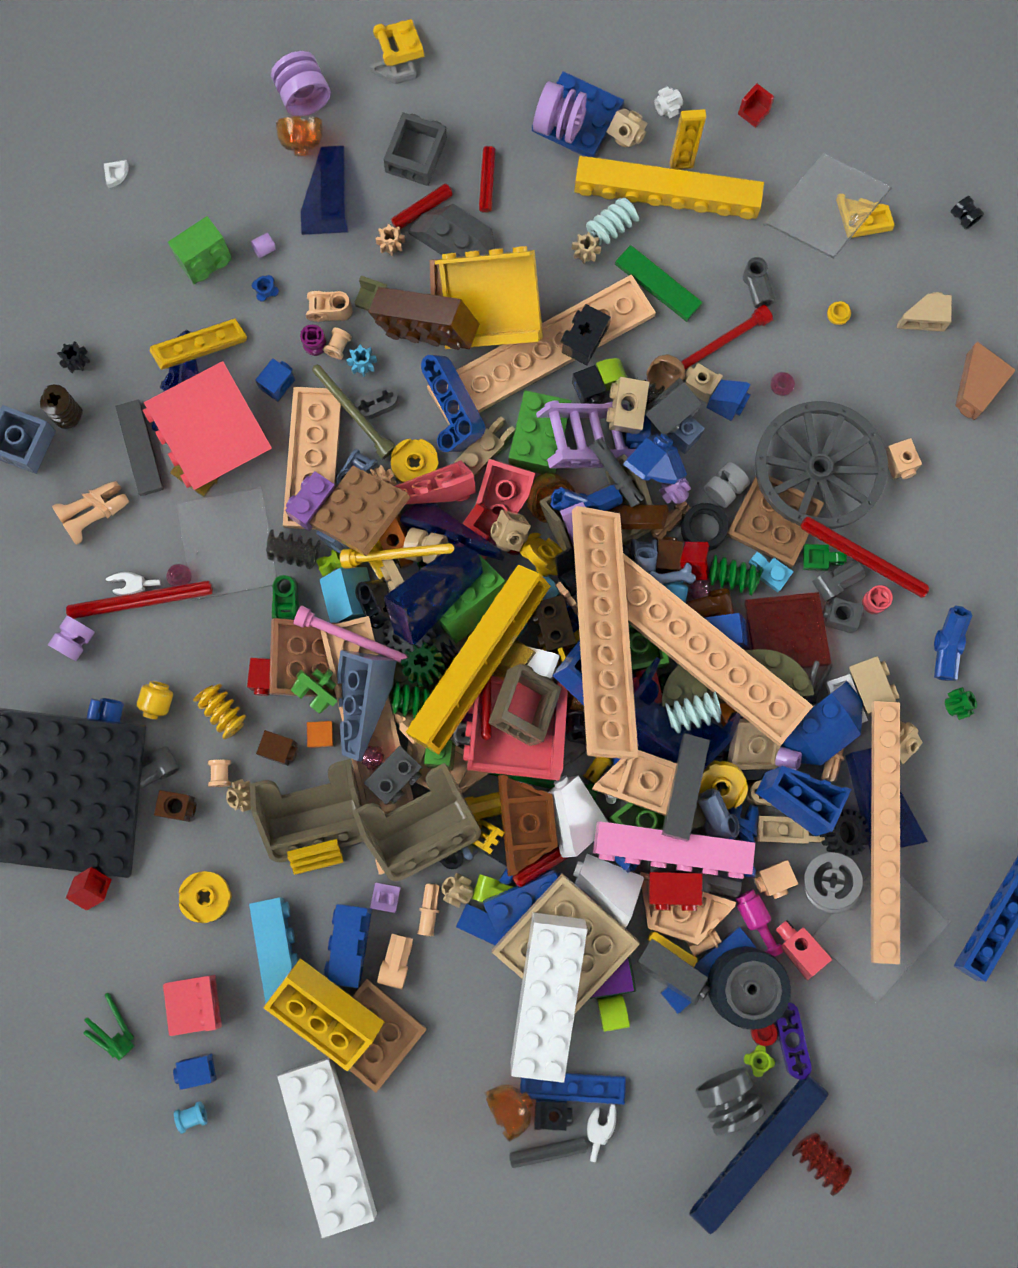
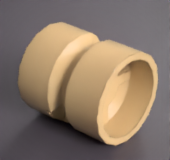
[403,528,448,567]

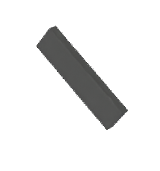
[115,399,164,496]
[662,733,710,842]

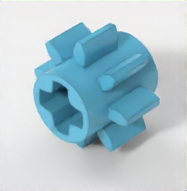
[347,345,377,377]

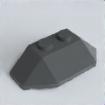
[408,204,495,257]

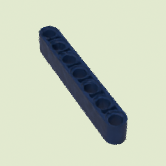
[689,1074,829,1234]

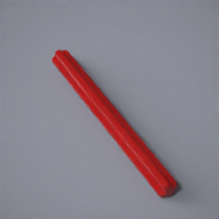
[801,517,930,598]
[66,581,213,619]

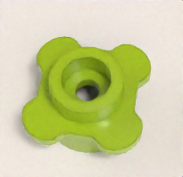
[743,1045,775,1077]

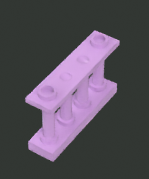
[536,401,636,469]

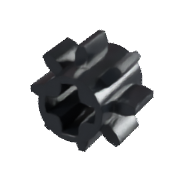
[57,341,90,373]

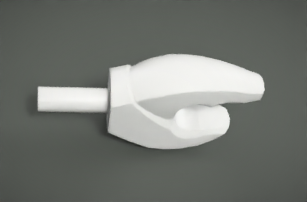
[106,572,161,596]
[587,1104,617,1163]

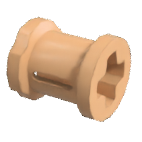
[323,328,352,360]
[208,760,231,787]

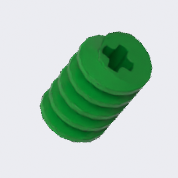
[708,555,762,596]
[391,682,431,719]

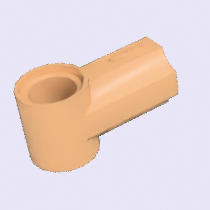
[377,934,413,989]

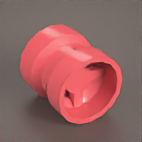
[862,585,893,614]

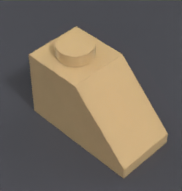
[897,292,952,332]

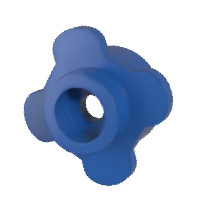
[252,275,279,301]

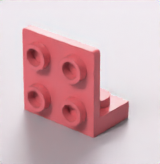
[163,975,222,1036]

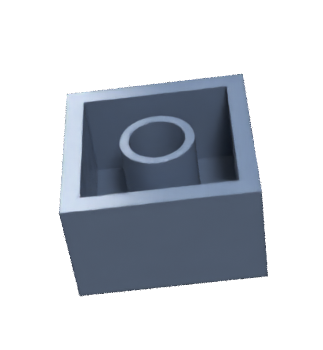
[0,405,56,474]

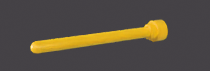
[340,543,454,569]

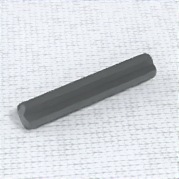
[509,1137,587,1168]

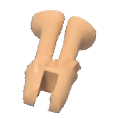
[52,481,129,545]

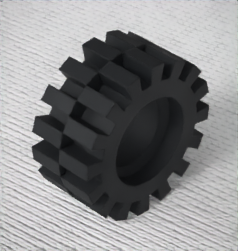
[820,809,870,856]

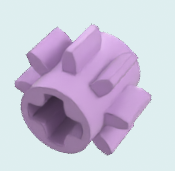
[659,478,691,504]

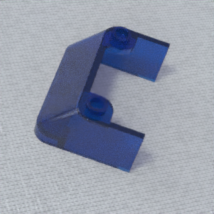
[633,657,741,769]

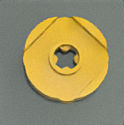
[390,439,439,483]
[520,533,563,577]
[698,760,748,809]
[178,871,232,923]

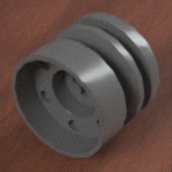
[695,1067,766,1135]

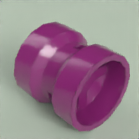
[300,324,327,356]

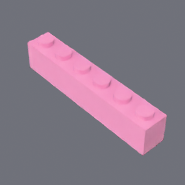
[593,821,755,879]

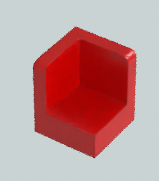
[738,83,774,128]
[463,503,499,541]
[680,542,709,580]
[65,867,112,910]

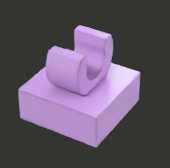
[370,883,401,913]

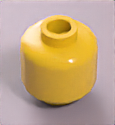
[136,681,173,720]

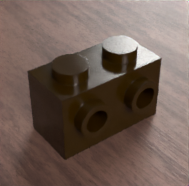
[532,595,576,652]

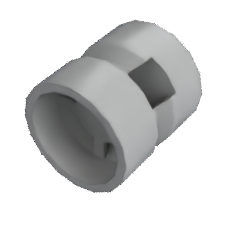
[704,462,750,508]

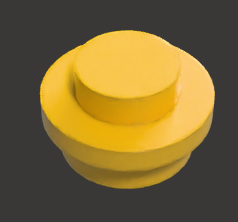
[827,301,851,325]

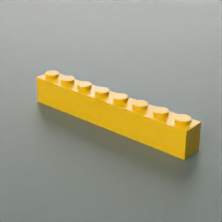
[574,155,764,219]
[405,565,551,755]

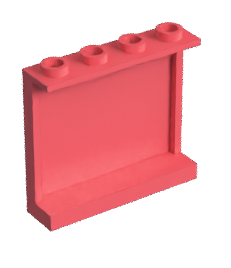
[142,361,272,491]
[463,676,568,781]

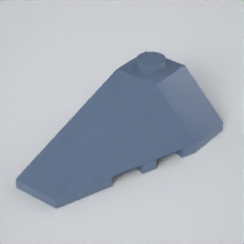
[337,650,396,761]

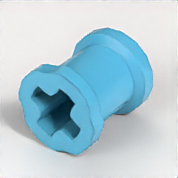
[174,1101,208,1134]

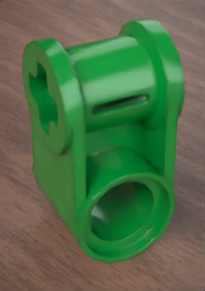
[272,575,299,620]

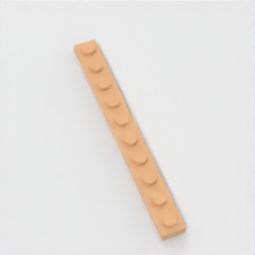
[871,701,900,964]

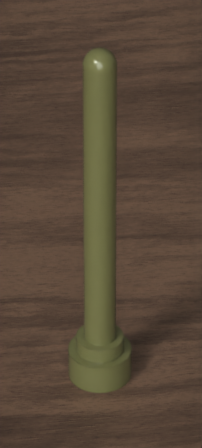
[312,365,395,460]

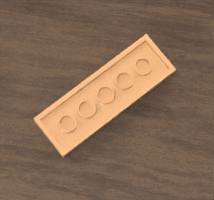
[283,387,342,529]

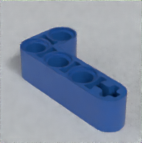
[421,355,485,452]

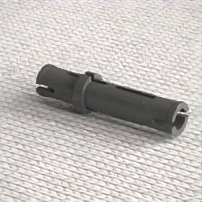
[589,437,644,507]

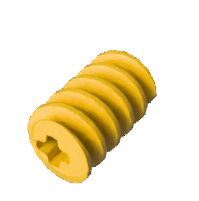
[193,683,246,739]

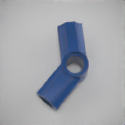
[550,484,623,511]
[934,605,972,681]

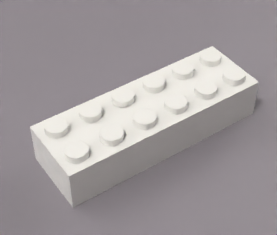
[510,913,587,1083]
[277,1057,377,1238]

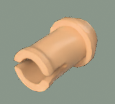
[687,929,722,957]

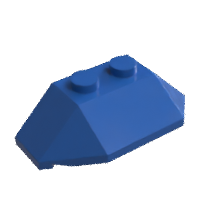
[623,433,687,484]
[781,681,863,766]

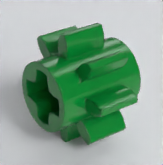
[945,687,977,720]

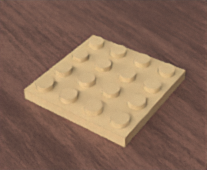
[492,874,640,1013]

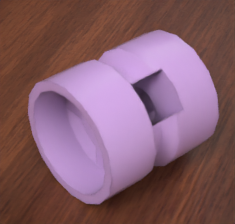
[48,616,95,661]

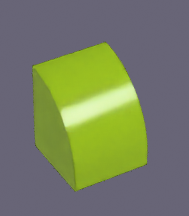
[596,358,628,391]
[597,994,630,1032]

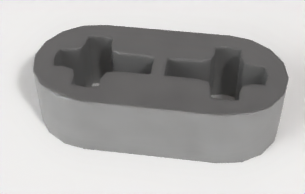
[354,386,398,420]

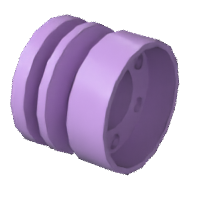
[271,51,331,117]
[533,81,587,143]

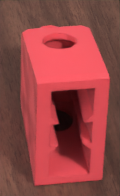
[776,920,832,981]

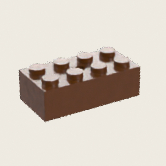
[368,287,480,350]

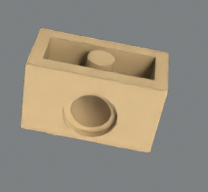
[606,377,649,434]

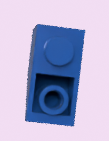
[706,380,751,421]

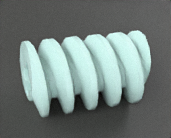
[586,197,639,245]
[665,691,722,734]

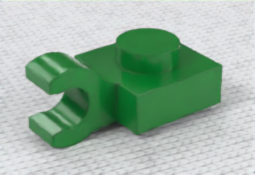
[803,544,847,571]

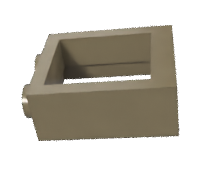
[489,664,562,746]

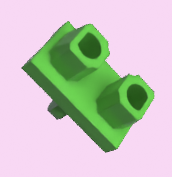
[291,668,337,714]

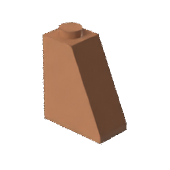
[955,341,1016,420]

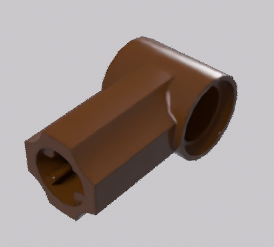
[686,588,734,618]

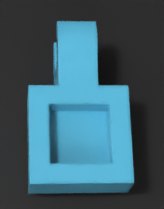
[748,552,794,593]

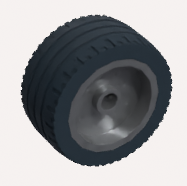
[708,947,791,1030]

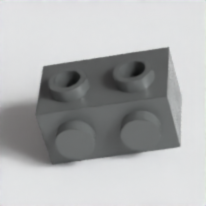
[645,378,702,435]
[364,746,422,805]

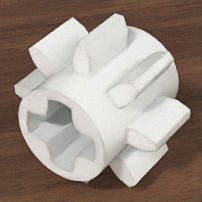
[654,86,683,118]

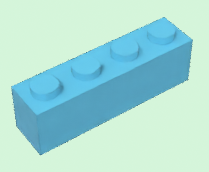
[249,897,299,1003]

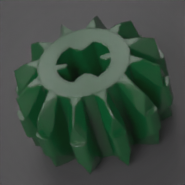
[401,642,445,687]

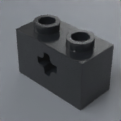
[560,304,611,366]

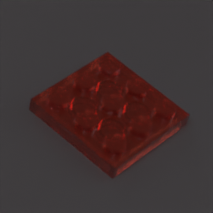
[744,592,831,668]

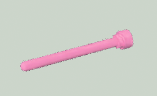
[294,606,407,663]

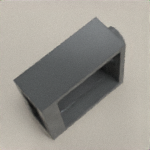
[383,112,447,186]

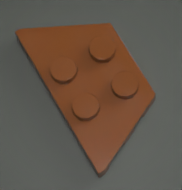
[498,775,558,876]

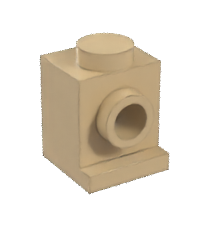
[684,363,723,403]

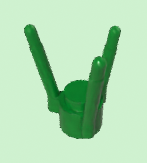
[84,993,135,1061]

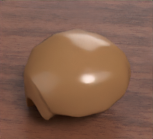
[646,354,685,392]

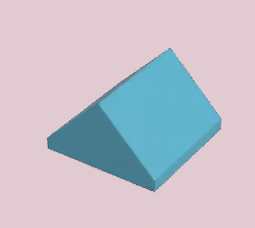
[320,567,374,623]

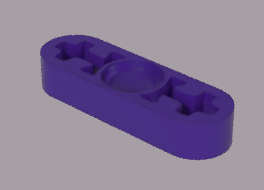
[775,1002,812,1079]

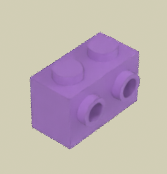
[285,471,336,532]

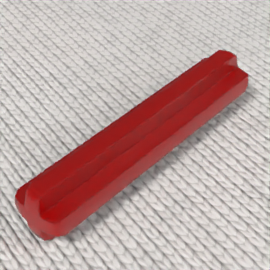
[479,146,495,213]
[391,184,453,229]
[513,847,569,887]

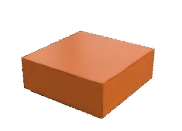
[307,721,334,748]

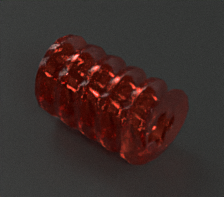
[792,1133,852,1196]

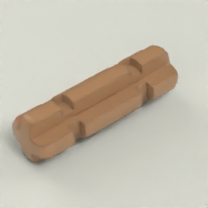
[651,501,691,540]

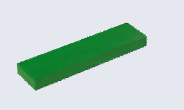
[615,245,702,322]

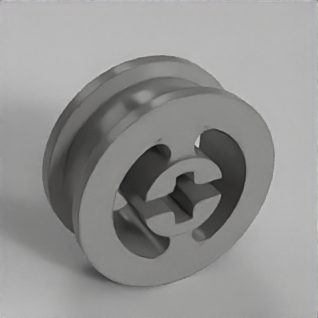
[804,853,863,913]

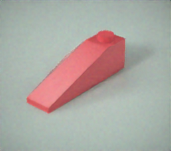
[462,459,536,560]
[395,460,476,505]

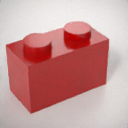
[649,872,703,911]

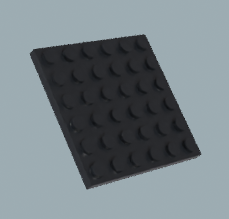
[0,708,146,878]

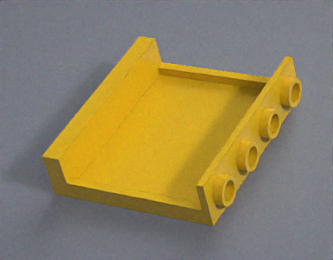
[435,246,543,349]

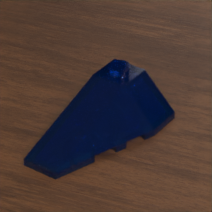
[300,145,348,235]

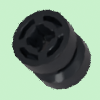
[950,196,984,230]

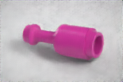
[736,889,783,957]

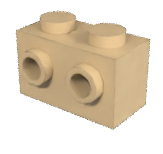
[849,656,900,716]

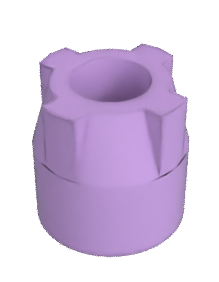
[250,233,276,258]
[775,747,802,770]

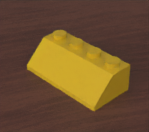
[263,958,384,1071]

